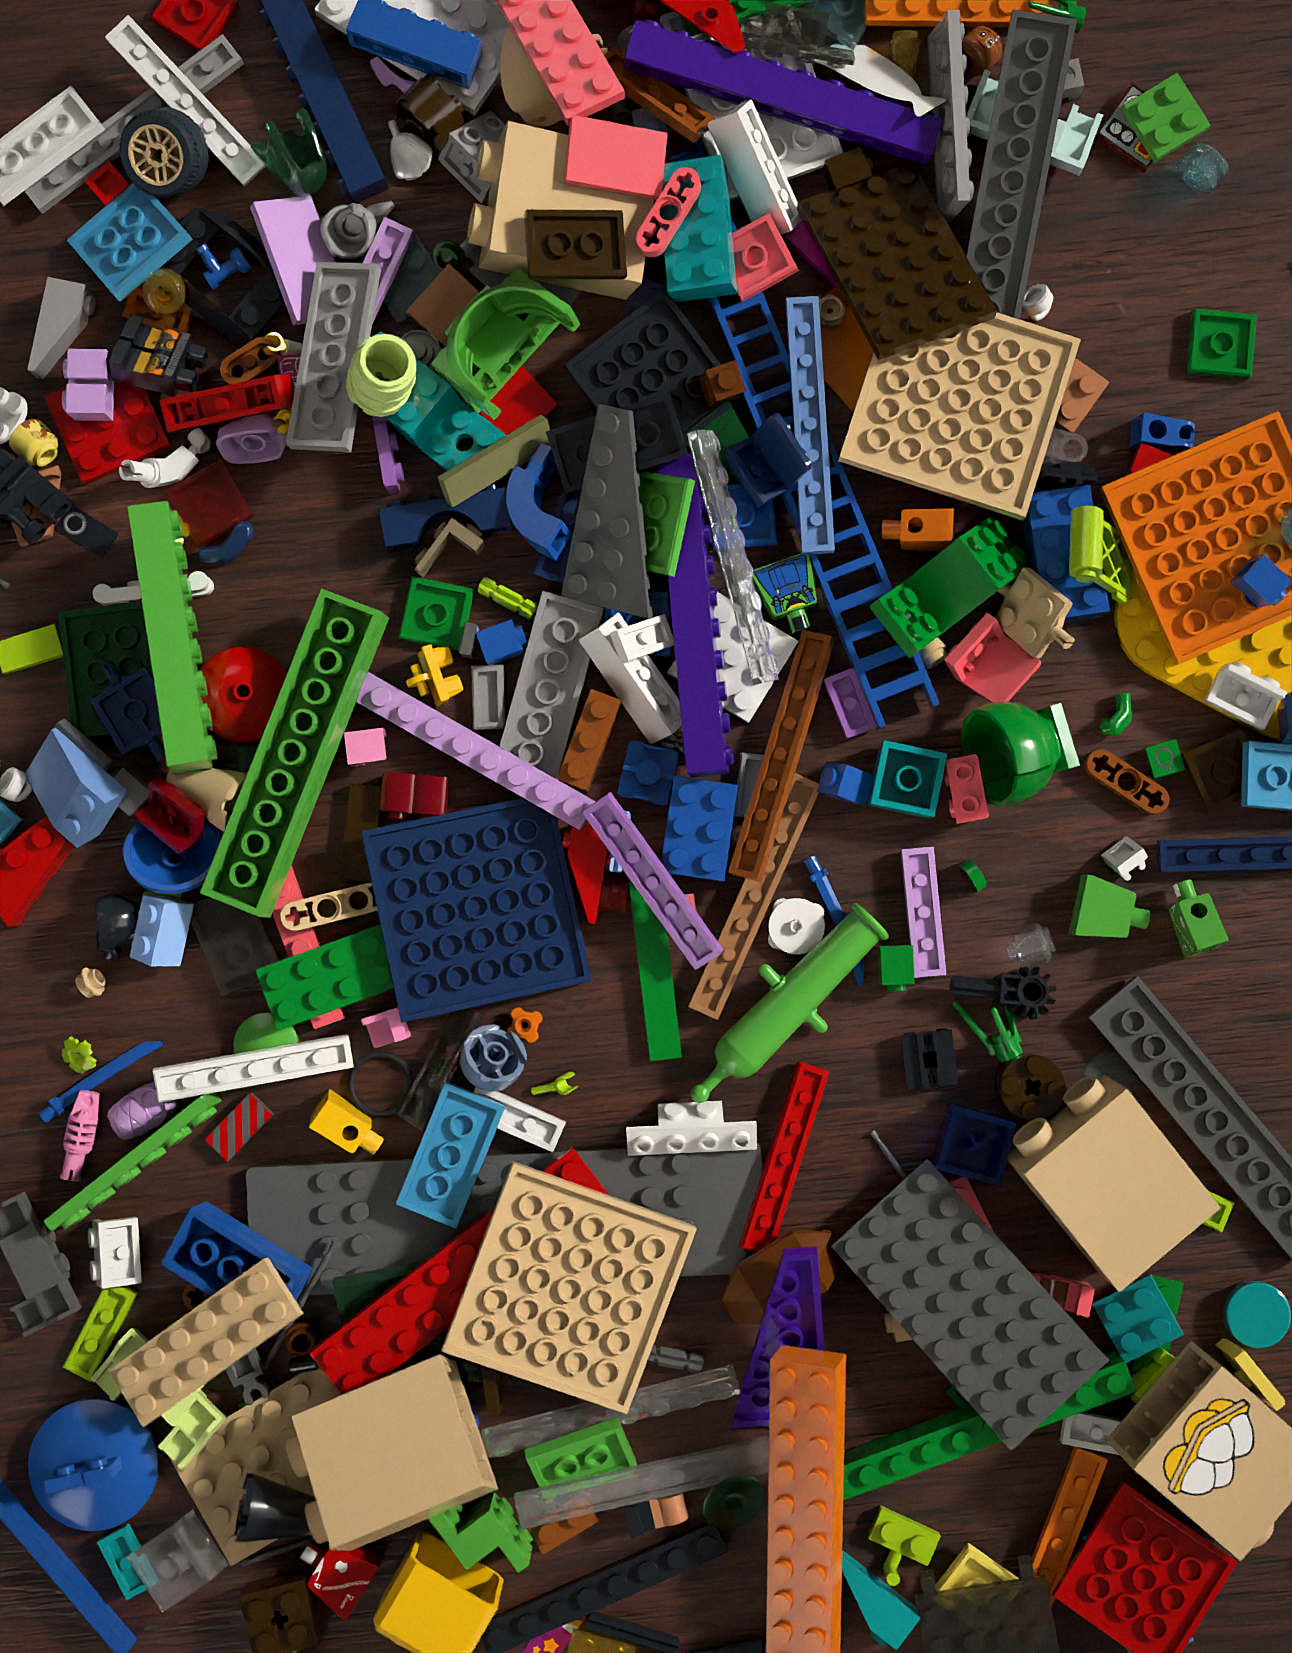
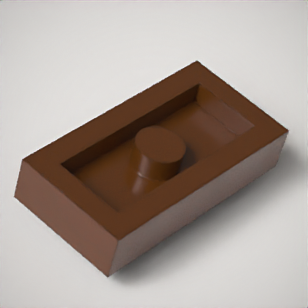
[122,288,195,333]

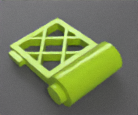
[1069,506,1132,604]

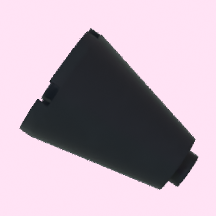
[235,1473,316,1543]

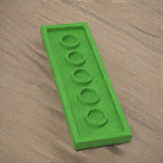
[43,1092,222,1232]

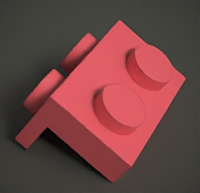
[943,755,989,824]

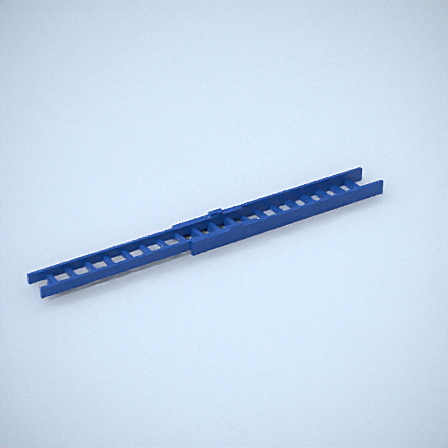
[669,139,940,730]

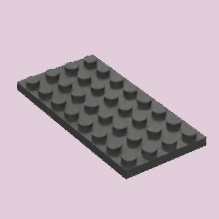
[831,1159,1109,1451]

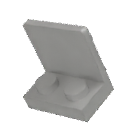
[438,111,506,204]

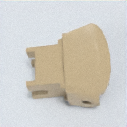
[500,26,609,127]

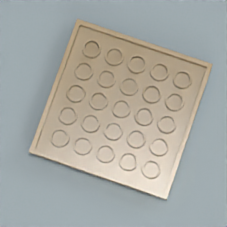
[838,312,1081,520]
[442,1161,697,1414]

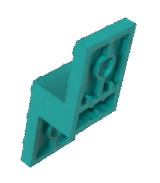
[375,331,506,471]

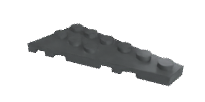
[561,404,653,619]

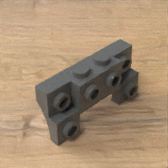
[0,1191,82,1337]

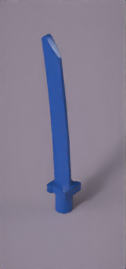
[804,855,865,986]
[39,1041,164,1123]

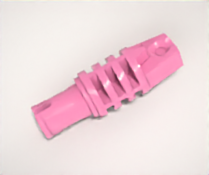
[60,1090,100,1182]

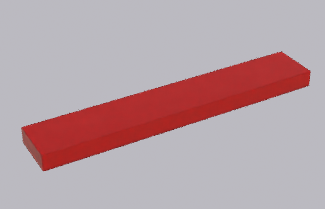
[738,1061,830,1253]

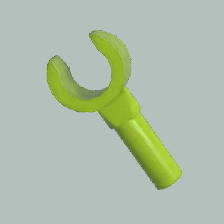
[531,1072,579,1095]

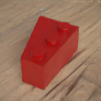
[0,816,74,926]

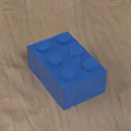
[661,776,738,882]

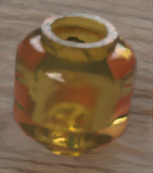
[142,268,186,315]

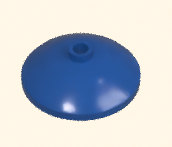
[123,818,221,894]

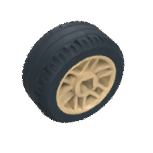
[119,107,209,198]

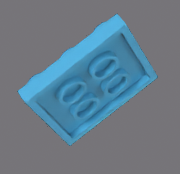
[67,183,193,302]

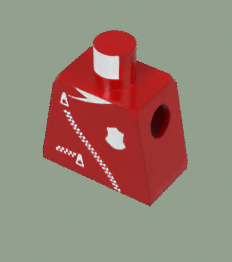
[299,1541,383,1621]

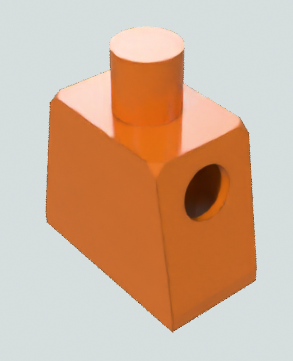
[882,509,955,552]

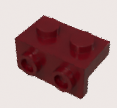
[134,776,205,853]

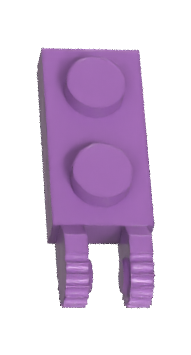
[372,416,404,494]

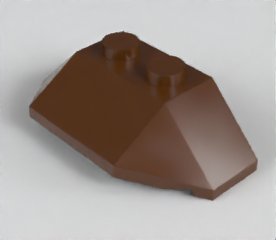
[720,1230,843,1324]

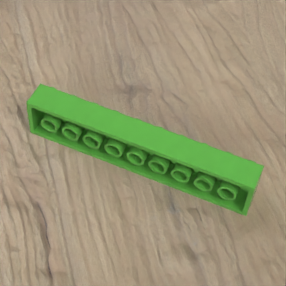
[200,588,389,918]

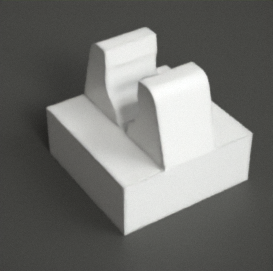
[1101,836,1148,881]

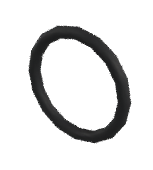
[347,1051,414,1118]

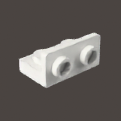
[88,1217,142,1289]

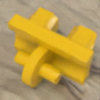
[406,644,463,707]

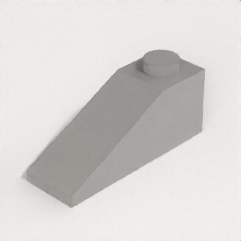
[27,277,96,379]

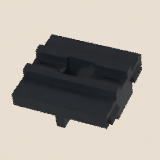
[1037,461,1098,488]
[900,1028,958,1091]

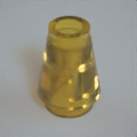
[889,30,921,80]

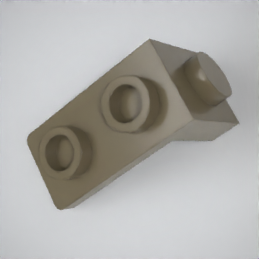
[414,518,485,578]

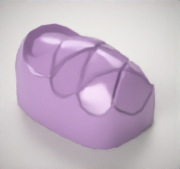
[216,413,288,464]
[107,1081,177,1140]

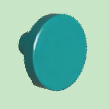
[1223,1281,1291,1348]

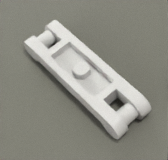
[93,571,214,606]

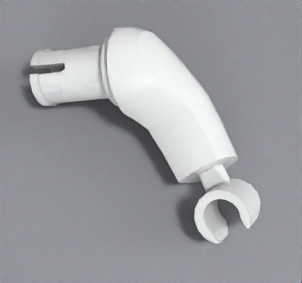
[119,428,211,488]

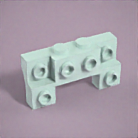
[966,70,1103,176]

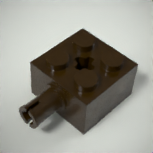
[239,1567,325,1653]

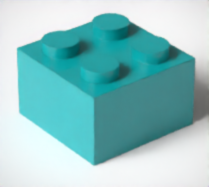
[867,740,947,819]

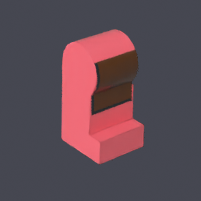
[1032,1273,1095,1318]

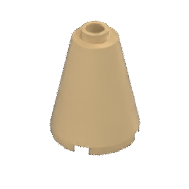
[166,768,248,832]

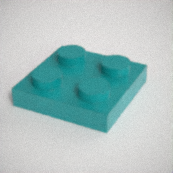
[1092,1274,1184,1363]

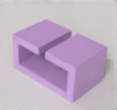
[62,349,114,421]

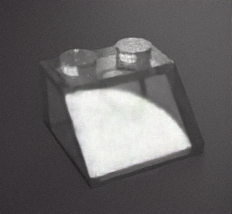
[127,1509,228,1613]

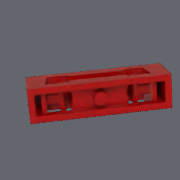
[160,373,295,432]

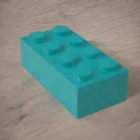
[661,155,737,303]

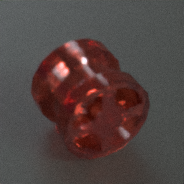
[599,880,629,914]

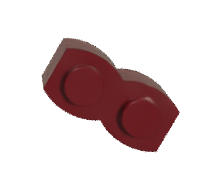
[380,772,450,820]

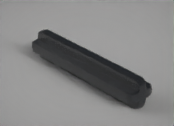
[585,1612,680,1653]

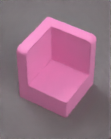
[344,728,387,767]
[361,1007,411,1048]

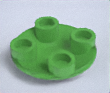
[233,1013,299,1054]

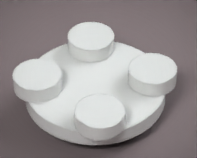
[0,387,27,444]
[768,898,825,954]

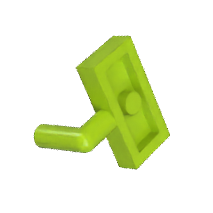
[867,1505,941,1586]

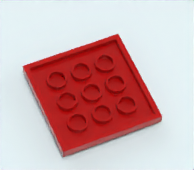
[1052,1481,1237,1653]

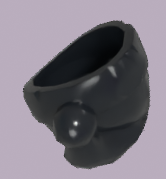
[95,894,140,962]

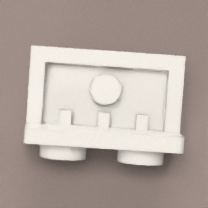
[1204,662,1287,730]

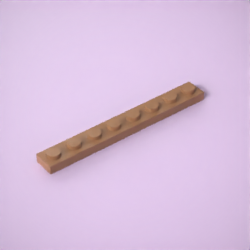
[688,773,819,1020]

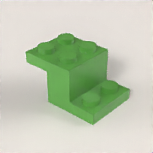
[428,1492,533,1573]

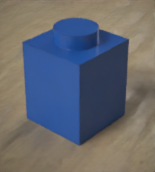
[1231,554,1292,608]
[476,619,527,665]
[817,761,874,806]

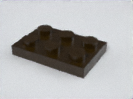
[524,209,627,279]

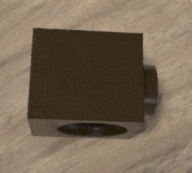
[822,146,874,191]

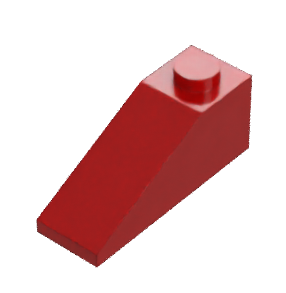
[563,824,608,924]

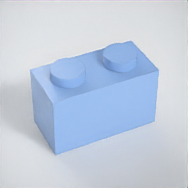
[130,895,194,966]

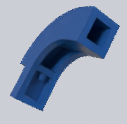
[506,443,572,561]

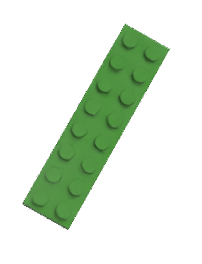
[127,501,217,774]

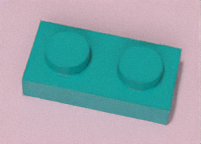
[97,1523,159,1600]

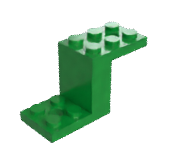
[869,516,1030,659]

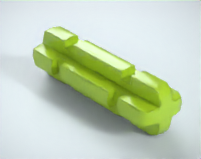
[478,577,538,620]

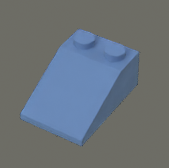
[25,727,127,848]

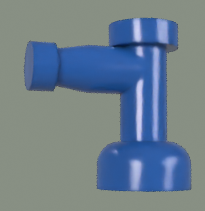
[195,243,253,290]

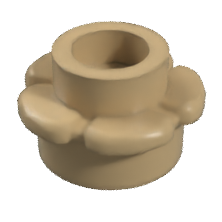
[819,295,846,327]
[75,967,106,998]

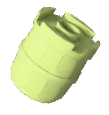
[346,334,416,417]

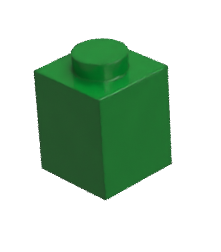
[877,944,915,991]

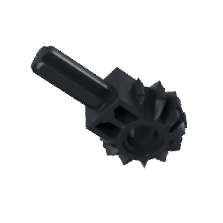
[949,965,1057,1020]

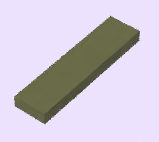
[437,415,551,508]

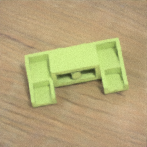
[90,1328,227,1469]

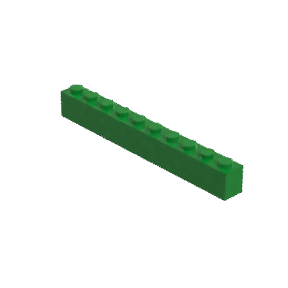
[843,1351,1136,1501]

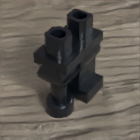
[0,449,74,545]

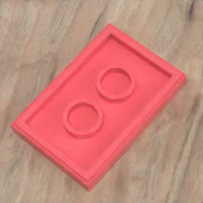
[564,115,668,200]

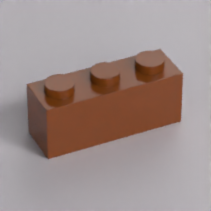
[557,689,622,793]

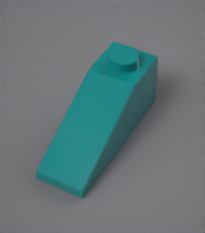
[842,1550,920,1650]

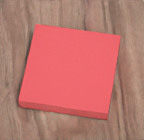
[732,213,799,302]

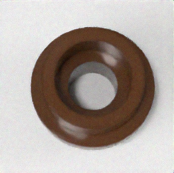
[284,1322,317,1355]

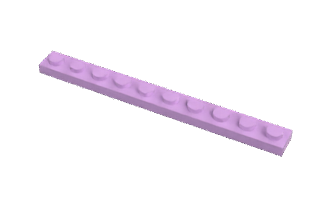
[356,672,595,831]

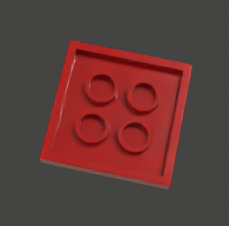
[44,381,172,485]

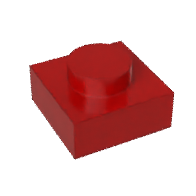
[85,161,130,206]

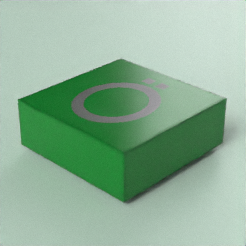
[1143,739,1185,779]

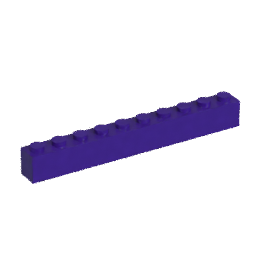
[623,20,943,165]
[657,453,734,778]

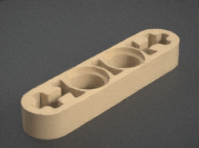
[280,882,378,931]

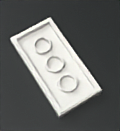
[0,86,105,206]

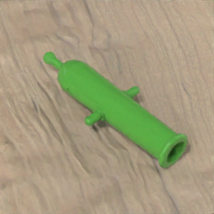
[691,903,889,1103]

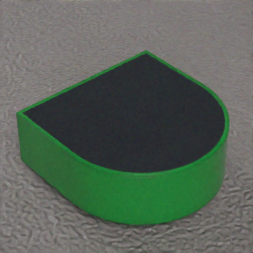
[957,860,987,893]

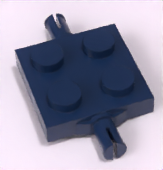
[90,661,166,762]

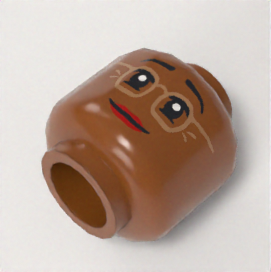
[962,26,1002,76]

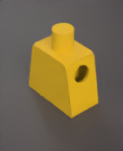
[309,1088,384,1155]

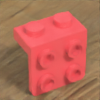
[944,613,1041,703]

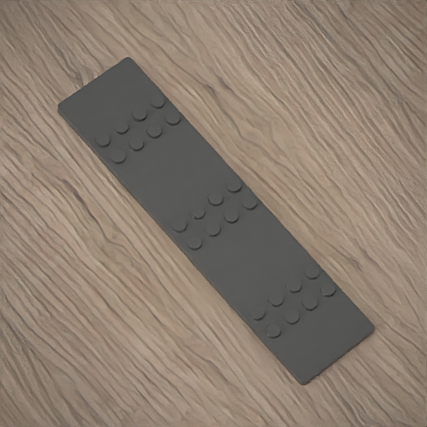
[246,1142,762,1296]

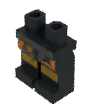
[109,314,208,397]

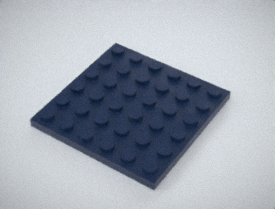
[361,798,592,1023]

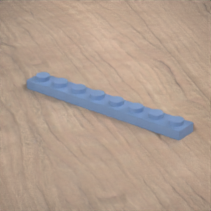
[785,296,835,555]

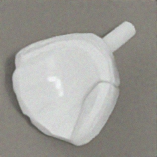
[388,120,433,180]

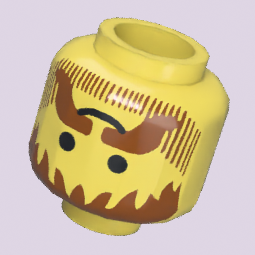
[9,418,58,466]

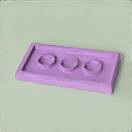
[250,195,335,326]

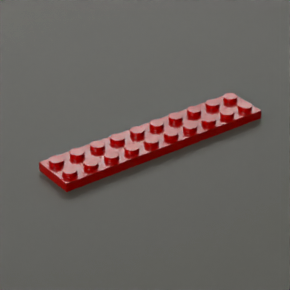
[309,1146,609,1395]

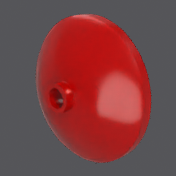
[200,647,287,743]

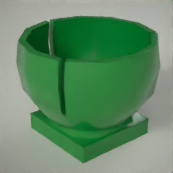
[960,701,1080,807]

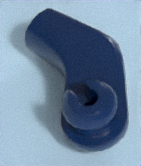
[199,521,254,563]

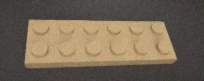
[108,1257,304,1427]

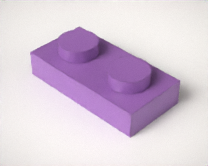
[823,668,877,740]

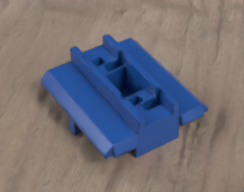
[617,740,679,806]

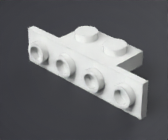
[626,1101,757,1156]

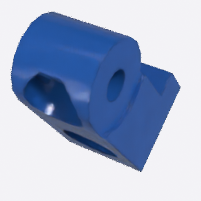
[1129,412,1195,453]

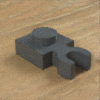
[226,1348,270,1406]

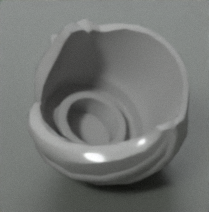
[320,201,394,259]

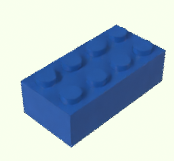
[1022,484,1110,622]
[161,1202,314,1301]

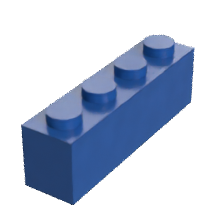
[346,0,482,89]

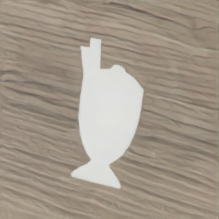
[805,44,946,117]

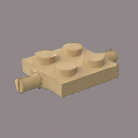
[995,568,1075,658]

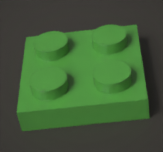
[1121,73,1211,163]

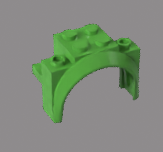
[431,268,580,420]

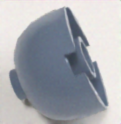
[460,1024,527,1092]

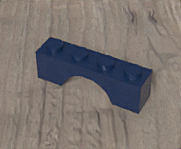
[379,484,514,553]

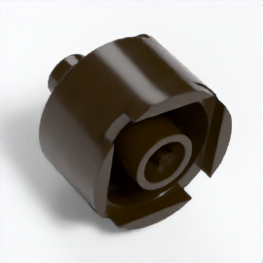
[392,73,465,155]
[994,1053,1067,1121]

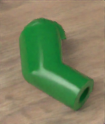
[1100,693,1132,737]

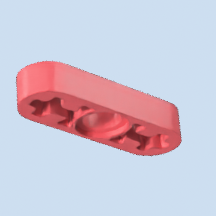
[636,167,701,258]

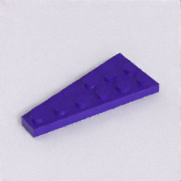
[731,1246,824,1428]

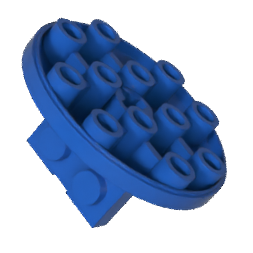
[28,1397,160,1531]

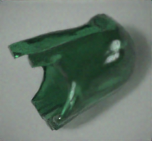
[250,109,328,197]

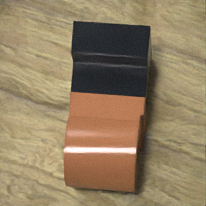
[624,1489,689,1538]

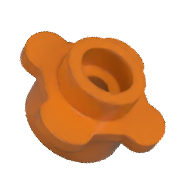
[507,1007,543,1043]

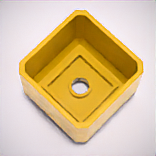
[373,1530,504,1653]

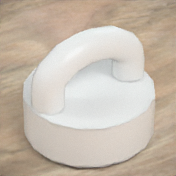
[1022,284,1053,321]
[0,767,32,802]

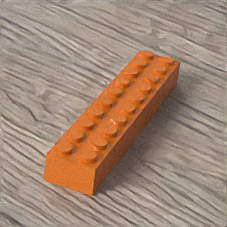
[766,1345,846,1653]

